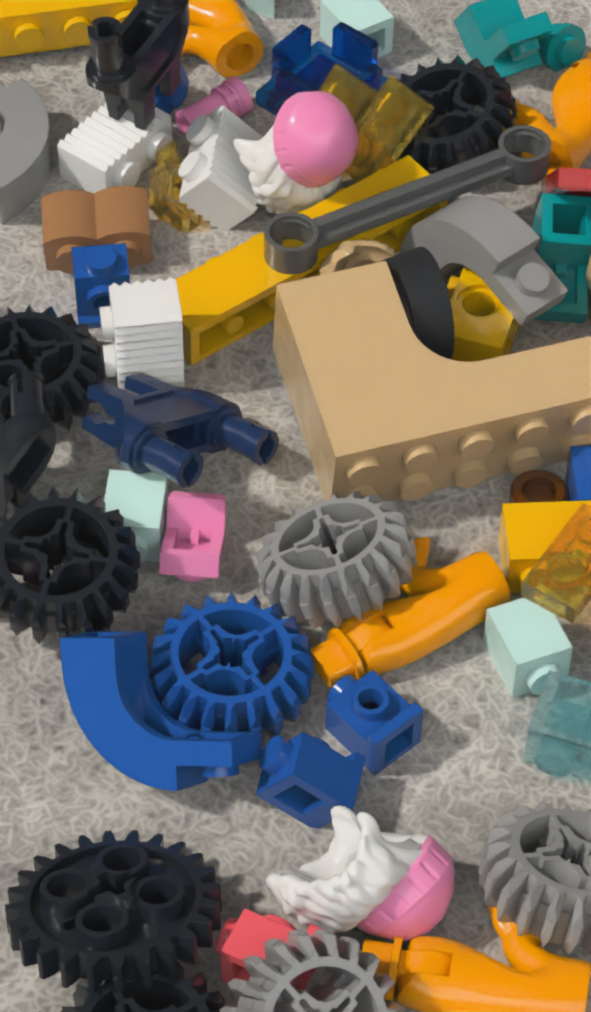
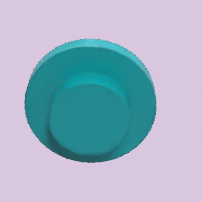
[539,23,586,72]

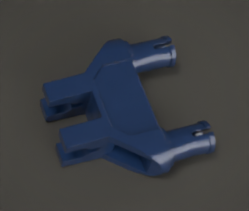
[81,373,279,488]

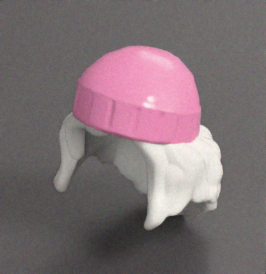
[233,91,359,215]
[266,805,455,941]

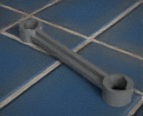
[264,125,551,274]

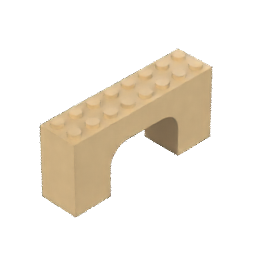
[273,255,591,501]

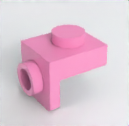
[159,491,227,582]

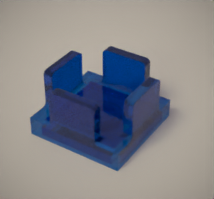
[256,22,397,129]

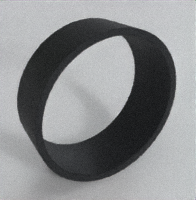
[381,246,455,360]

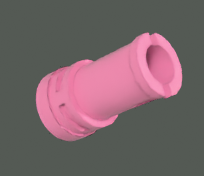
[174,76,253,136]

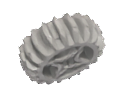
[255,491,418,628]
[478,801,591,954]
[219,929,403,1012]

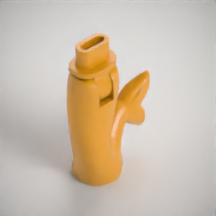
[180,0,264,78]
[515,52,591,176]
[310,537,511,688]
[362,889,591,1012]

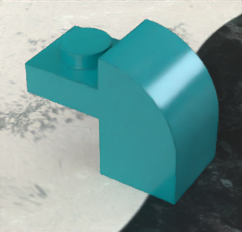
[454,0,554,78]
[532,193,591,324]

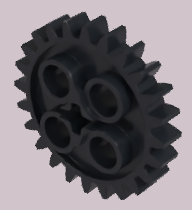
[5,830,222,993]

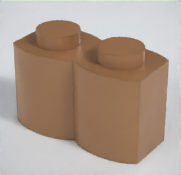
[41,186,153,274]

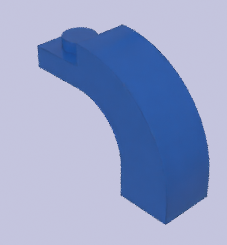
[60,631,262,791]

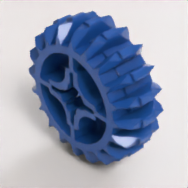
[148,591,314,736]

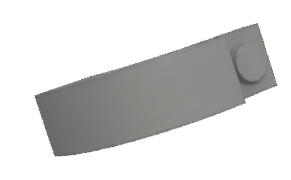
[0,78,52,225]
[400,196,568,326]

